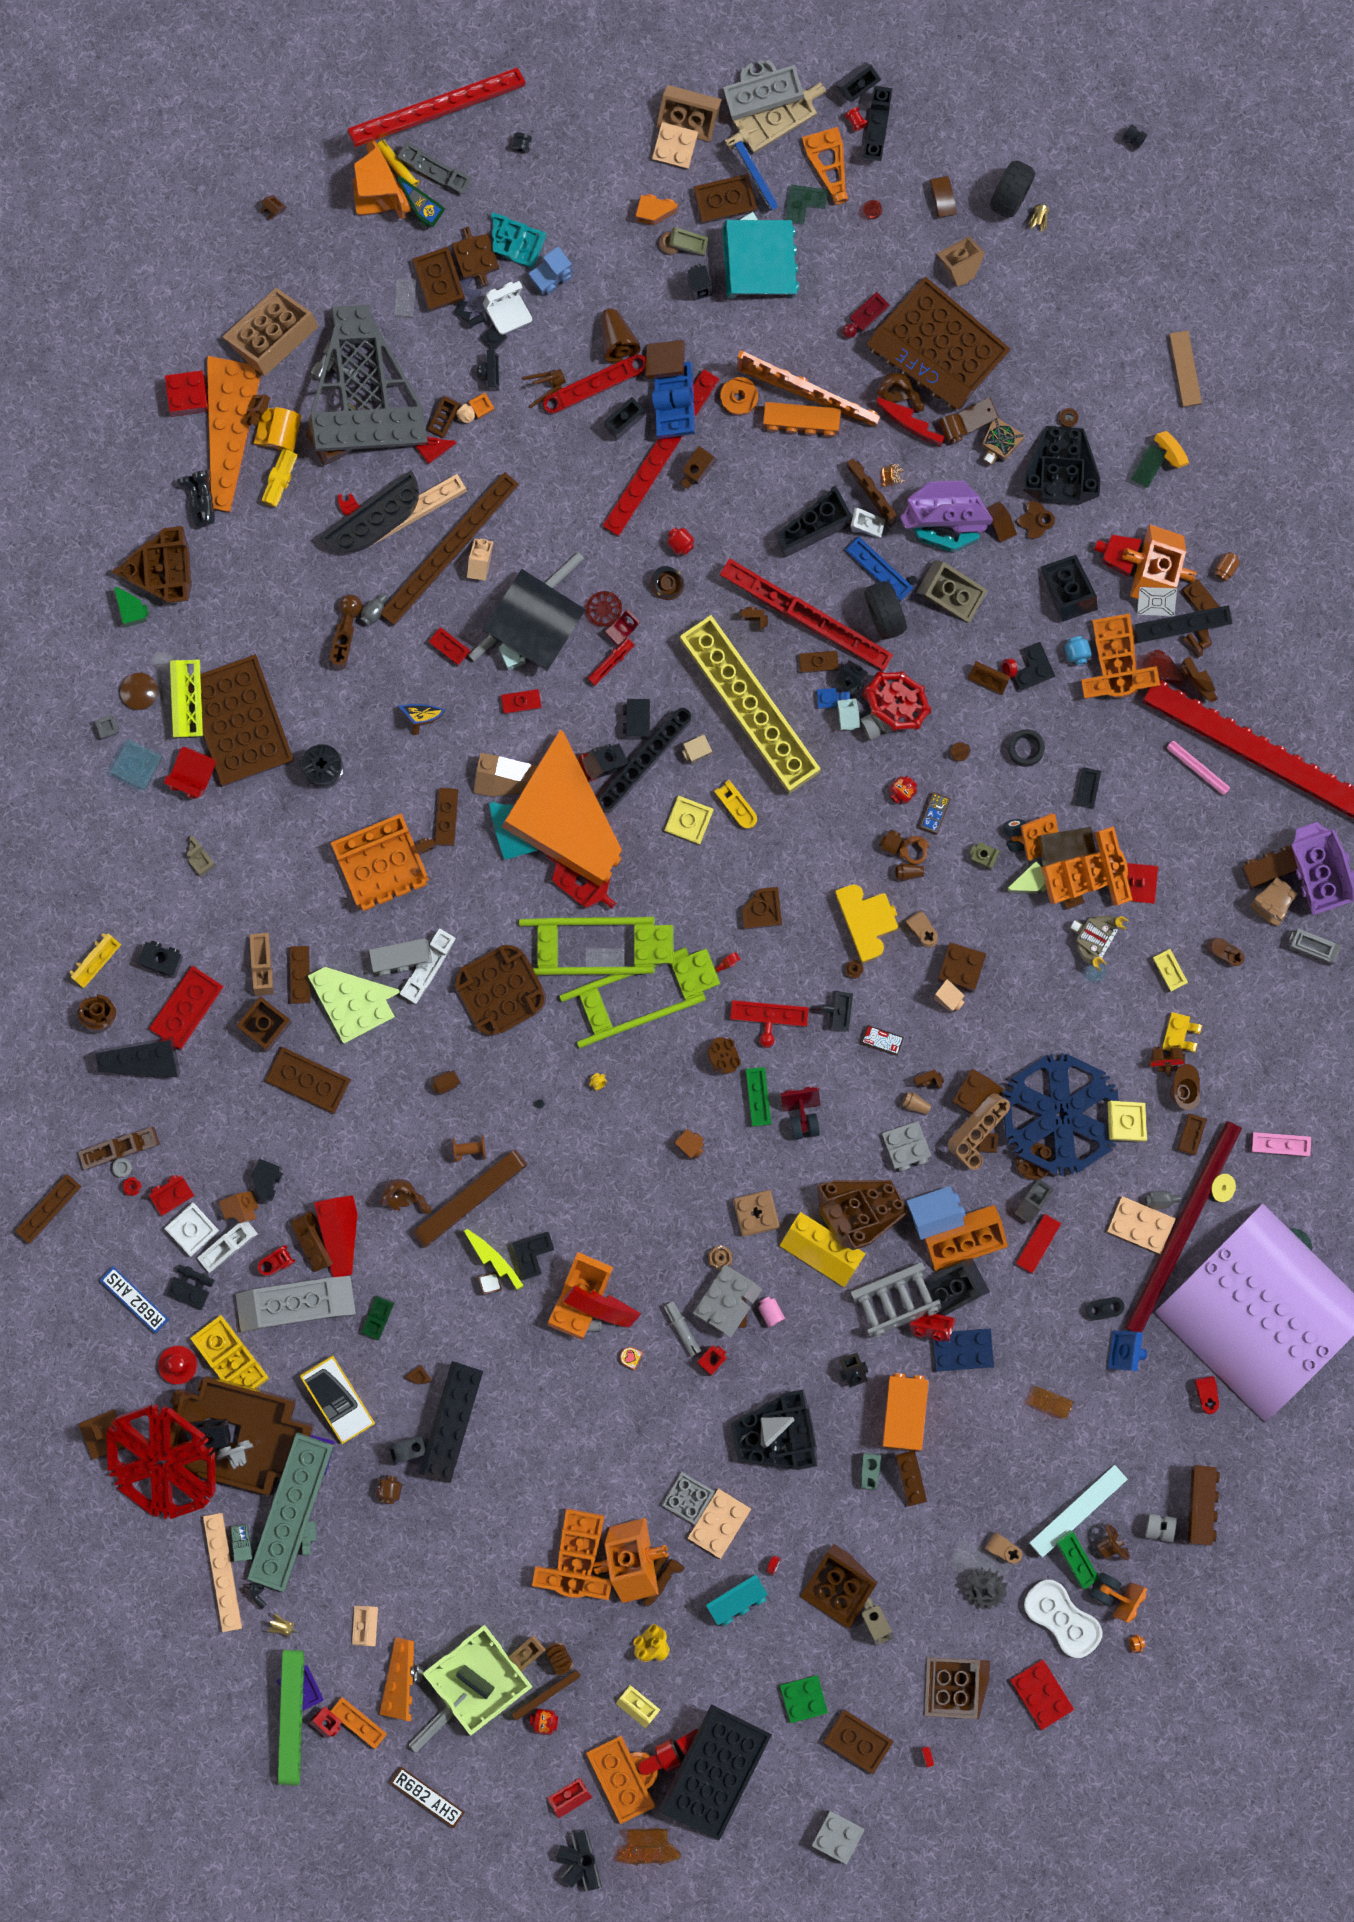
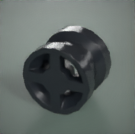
[511,132,532,153]

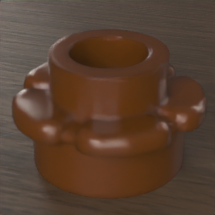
[845,960,864,979]

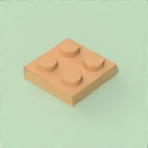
[652,122,699,169]

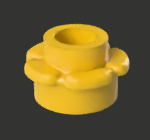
[589,1073,607,1091]

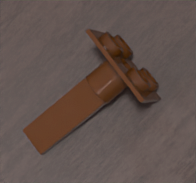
[78,1409,124,1460]

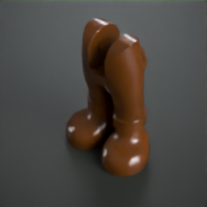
[643,1547,685,1607]

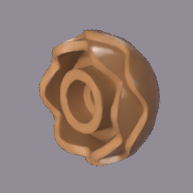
[659,231,680,255]
[708,1245,732,1270]

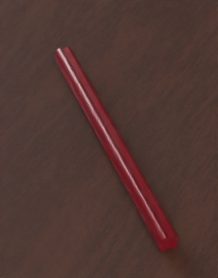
[1125,1121,1242,1333]

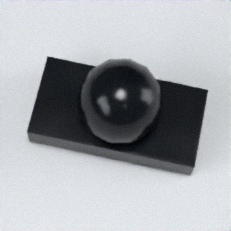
[475,350,500,391]

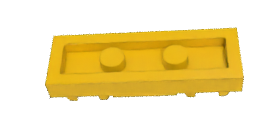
[70,933,121,988]

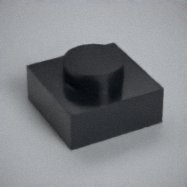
[481,324,508,351]

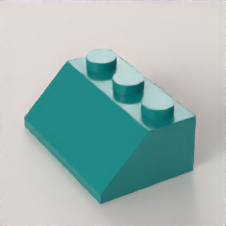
[706,1575,768,1627]

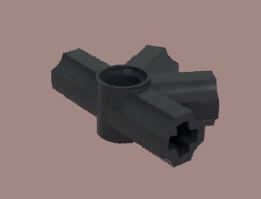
[556,1830,602,1892]

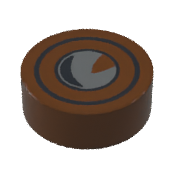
[1059,408,1079,427]

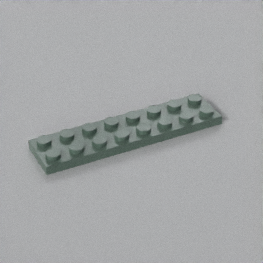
[248,1433,334,1592]

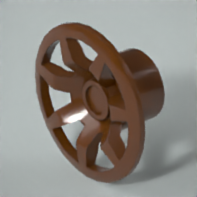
[1097,1523,1130,1561]

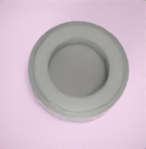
[112,1158,132,1178]

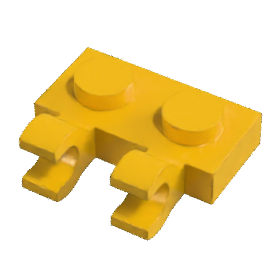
[1163,1012,1202,1053]

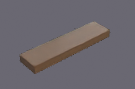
[1169,331,1202,408]

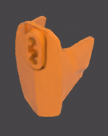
[353,140,410,219]

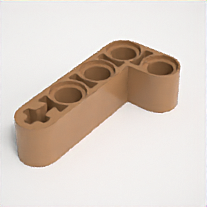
[947,1094,1010,1170]

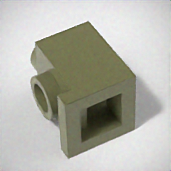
[969,842,1000,870]

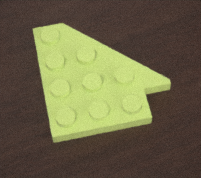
[308,967,400,1043]

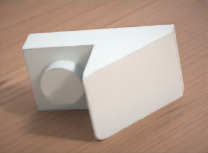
[851,508,885,538]

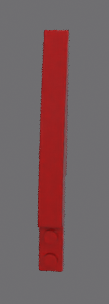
[719,558,894,671]

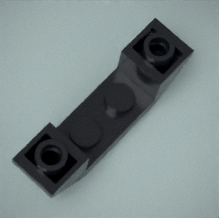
[863,86,893,161]

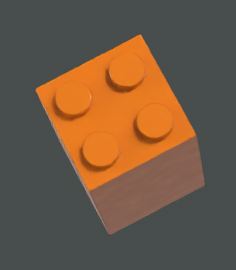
[882,1373,929,1452]

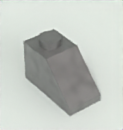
[1015,1179,1054,1224]

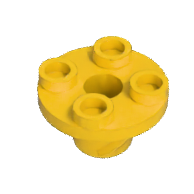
[633,1624,670,1662]

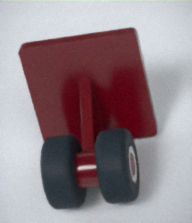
[780,1086,821,1140]

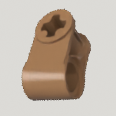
[905,910,938,948]
[985,1532,1022,1564]

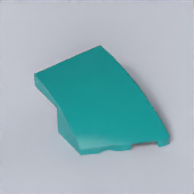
[491,212,547,269]
[489,801,539,860]

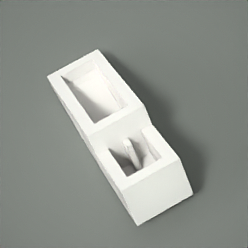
[198,1222,258,1273]

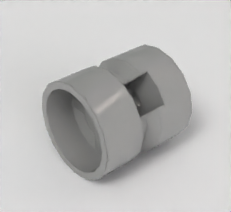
[860,714,893,741]
[1145,1513,1177,1542]

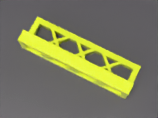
[170,660,203,737]

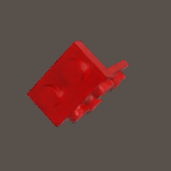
[164,746,216,799]

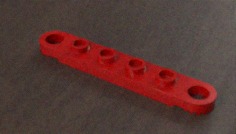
[543,354,646,414]

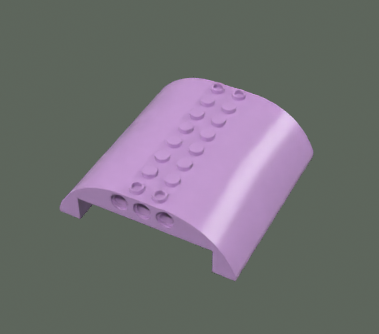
[1154,1203,1354,1422]

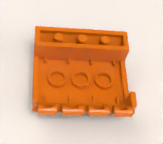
[331,813,429,912]

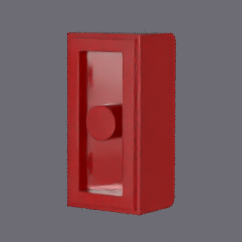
[547,1778,592,1818]

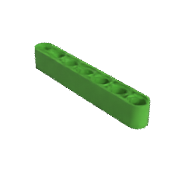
[278,1650,304,1786]

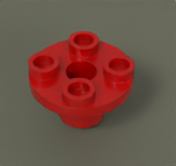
[159,1346,198,1385]

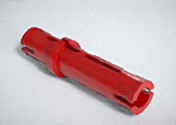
[587,637,635,686]

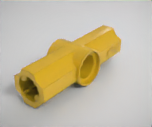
[261,449,298,508]

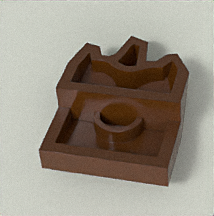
[1179,656,1217,702]

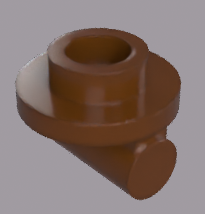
[950,742,971,761]

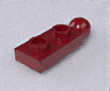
[842,292,890,339]

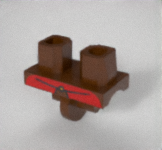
[1150,1045,1186,1077]

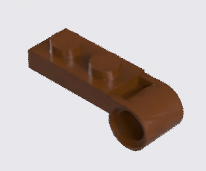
[292,1212,333,1272]

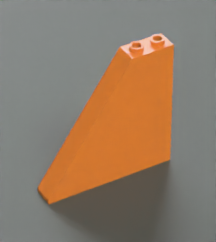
[502,730,622,886]

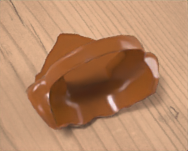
[899,835,930,865]

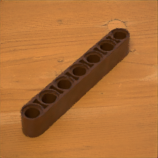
[412,1149,528,1248]

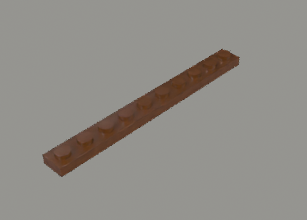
[381,472,519,626]

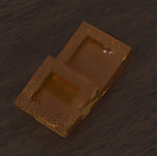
[1028,1386,1074,1420]

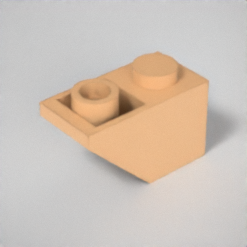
[467,539,493,581]

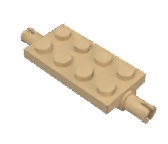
[725,82,826,154]

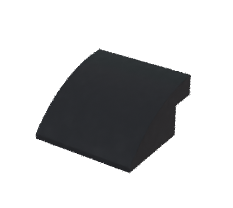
[482,569,586,672]

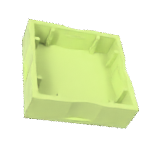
[423,1625,532,1736]

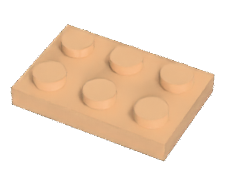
[1107,1196,1175,1255]
[688,1488,751,1559]

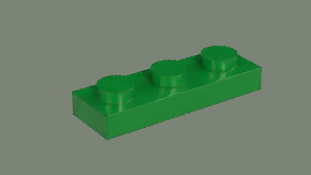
[746,1067,771,1127]
[1055,1530,1099,1590]

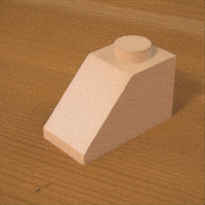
[934,980,965,1013]

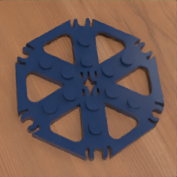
[1002,1053,1119,1176]

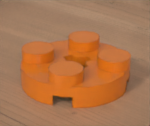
[721,377,758,416]

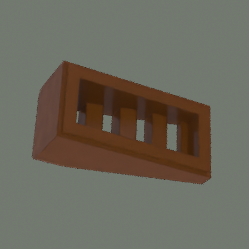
[427,395,462,438]

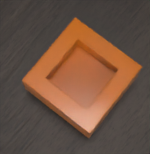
[469,393,495,419]

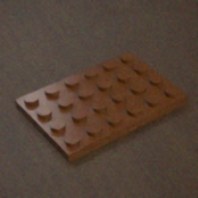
[881,276,1011,394]
[188,654,294,787]

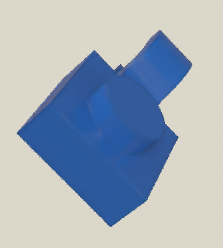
[817,688,850,709]

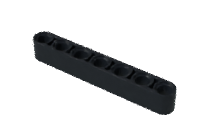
[599,708,691,813]

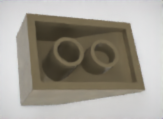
[916,560,988,623]

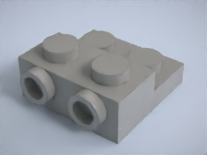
[882,1121,932,1172]

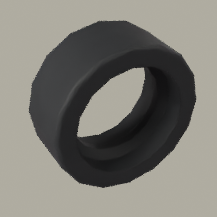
[1008,729,1045,767]

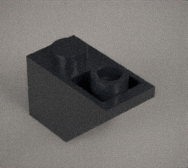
[252,1158,283,1204]

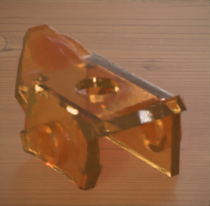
[617,1828,681,1866]

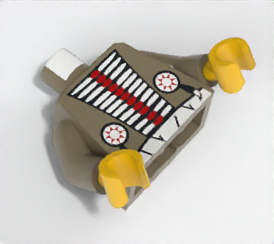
[1070,915,1129,971]

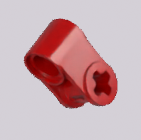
[258,1245,296,1277]
[1195,1375,1219,1414]

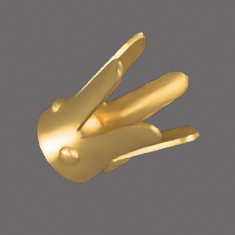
[1028,202,1049,232]
[267,1613,297,1637]

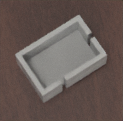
[693,1265,762,1338]

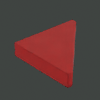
[414,437,457,464]

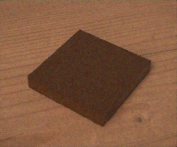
[645,340,685,379]

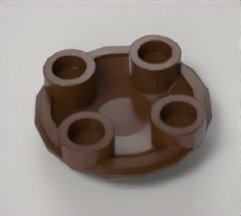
[120,673,158,710]
[1015,1143,1053,1180]

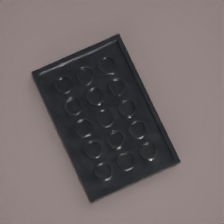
[658,1704,772,1841]

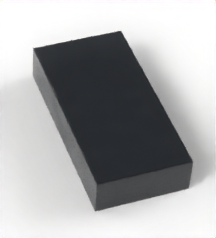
[1075,767,1101,809]

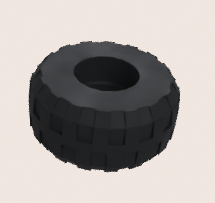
[989,160,1035,218]
[864,581,907,640]

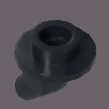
[245,1583,267,1610]

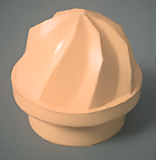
[456,404,475,423]

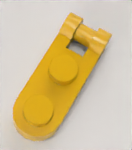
[714,779,757,829]

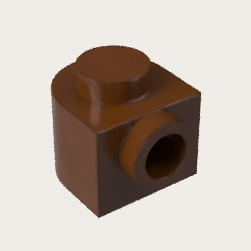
[879,829,903,856]

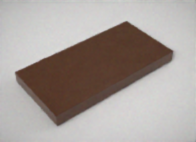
[265,1047,351,1114]

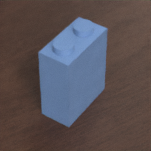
[907,1186,966,1240]

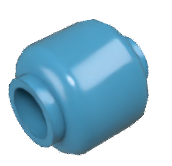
[1064,636,1092,666]

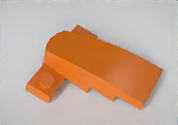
[1081,613,1160,698]
[1041,826,1133,906]
[532,1508,612,1600]

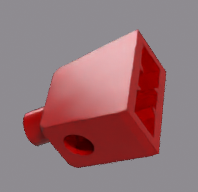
[1094,535,1142,577]

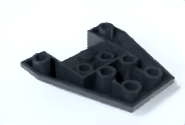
[1024,426,1101,505]

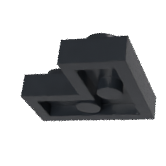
[1014,642,1055,692]
[512,1231,554,1280]

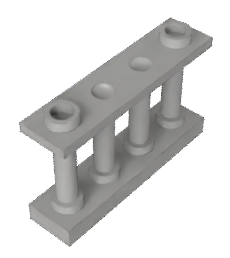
[851,1262,941,1338]

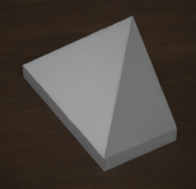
[761,1417,794,1448]

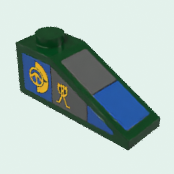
[397,175,446,228]

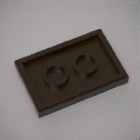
[1038,826,1096,866]

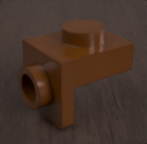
[741,607,768,632]

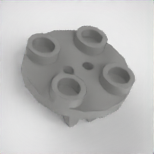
[216,1440,254,1469]

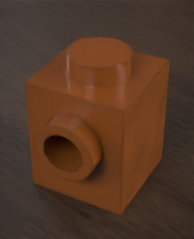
[674,1128,705,1160]

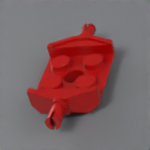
[546,855,617,909]

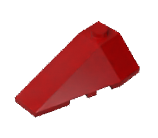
[314,1195,358,1277]

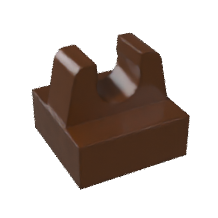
[261,195,287,219]

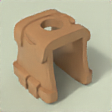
[1250,878,1298,926]

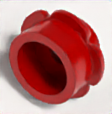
[122,1177,141,1196]

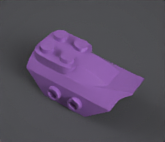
[900,480,993,533]
[1291,822,1354,915]

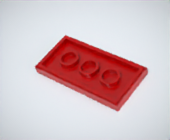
[149,966,224,1050]

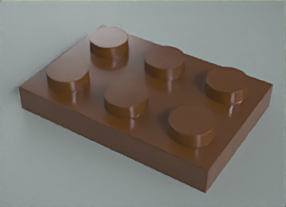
[694,174,757,224]
[413,247,466,312]
[823,1709,894,1774]

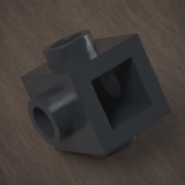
[834,660,868,694]
[839,1353,869,1388]

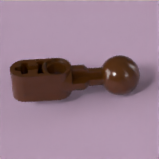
[330,594,363,671]

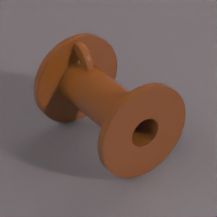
[453,1134,486,1163]

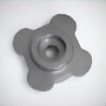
[410,1663,423,1684]

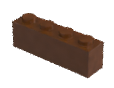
[1242,845,1298,889]

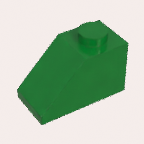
[114,587,149,627]

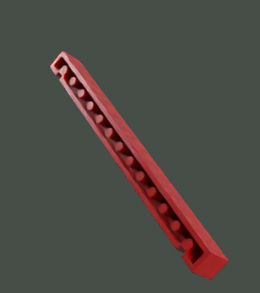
[1142,680,1354,819]

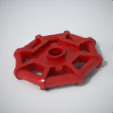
[865,671,932,731]

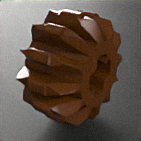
[545,1641,574,1676]

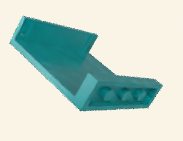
[722,220,799,298]

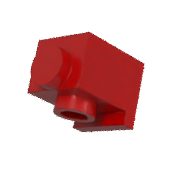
[697,1345,727,1376]
[308,1706,342,1738]

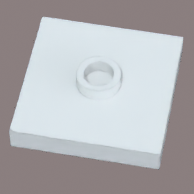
[164,1203,219,1257]

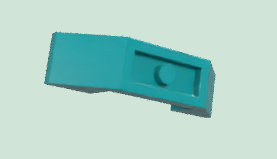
[912,527,980,553]

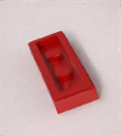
[1016,1214,1062,1274]

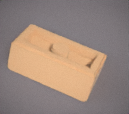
[352,1606,378,1646]

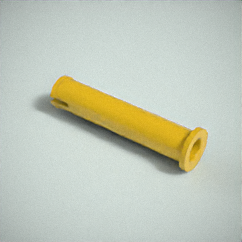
[377,139,420,186]

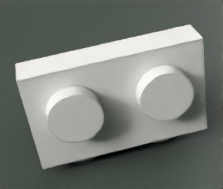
[483,281,532,335]

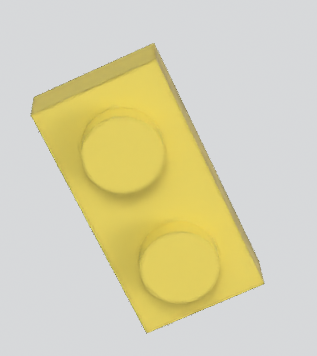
[1153,949,1188,992]

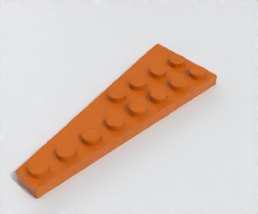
[737,350,880,427]
[207,356,262,513]

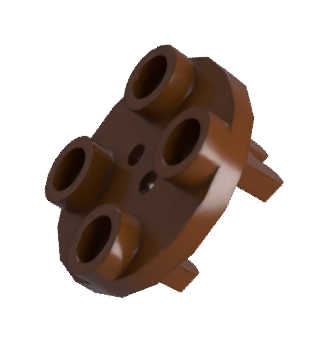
[706,1037,741,1074]

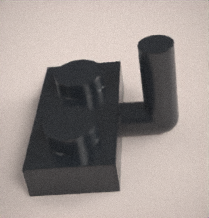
[811,991,853,1032]

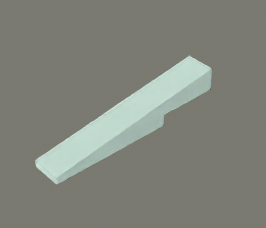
[1029,1465,1128,1558]

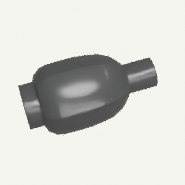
[360,593,388,626]
[1145,1190,1181,1209]

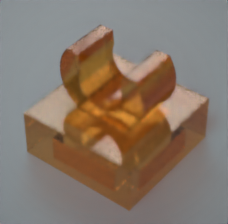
[882,464,905,487]

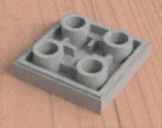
[662,1472,715,1525]

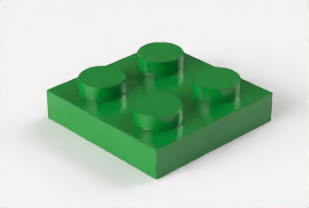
[780,1675,828,1724]

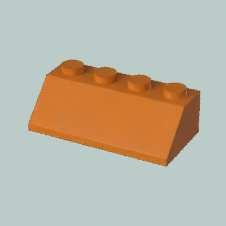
[924,1205,1008,1272]

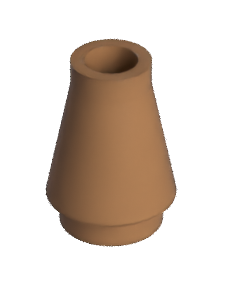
[901,1092,931,1115]

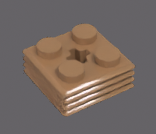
[734,1190,779,1237]

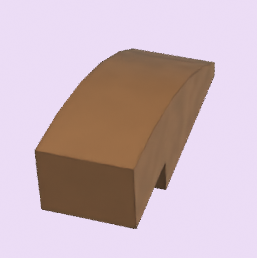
[250,933,274,996]

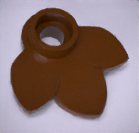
[1017,501,1055,539]

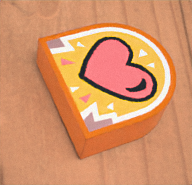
[620,1347,643,1370]

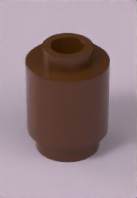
[431,1070,461,1095]

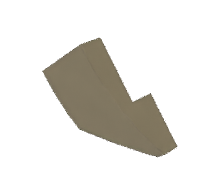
[187,835,216,877]

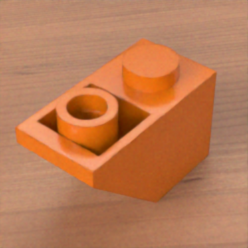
[636,194,678,225]

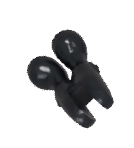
[177,470,215,528]

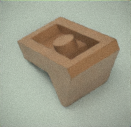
[509,1635,546,1672]

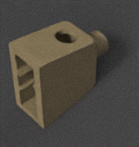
[861,1598,894,1646]

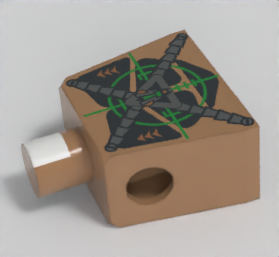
[982,419,1025,466]

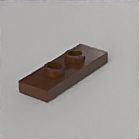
[435,788,459,846]

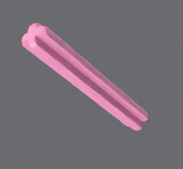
[1167,741,1230,795]

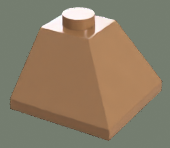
[937,236,985,287]

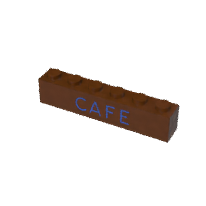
[866,325,974,410]

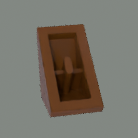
[986,501,1017,543]

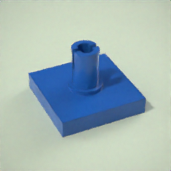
[1107,1330,1147,1371]

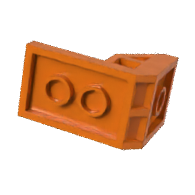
[547,1252,613,1341]

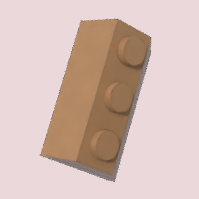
[656,85,722,142]

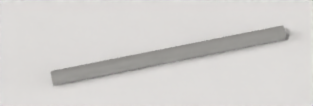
[468,552,584,662]

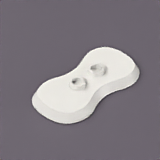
[1024,1580,1102,1658]

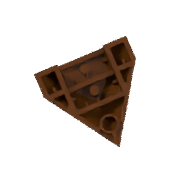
[111,526,192,603]

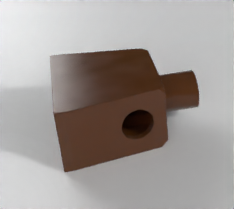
[680,446,718,490]

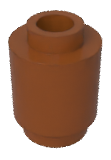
[1214,552,1240,582]

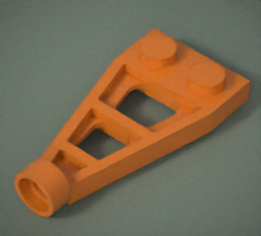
[802,127,849,205]

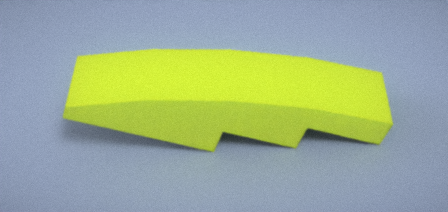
[464,1229,524,1291]

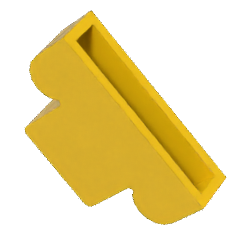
[835,884,898,964]

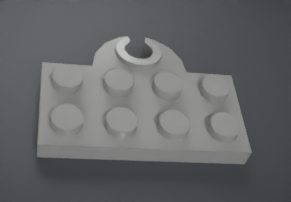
[723,60,805,121]

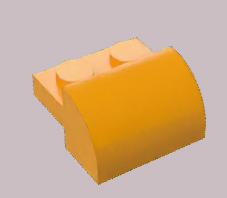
[254,407,302,452]

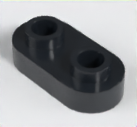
[1086,1297,1125,1321]

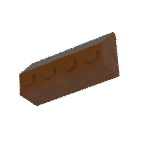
[1187,1465,1220,1546]

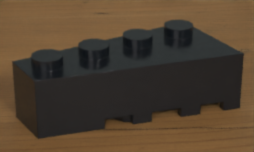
[776,485,853,557]
[95,1037,180,1077]

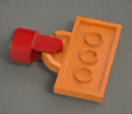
[586,1735,684,1824]

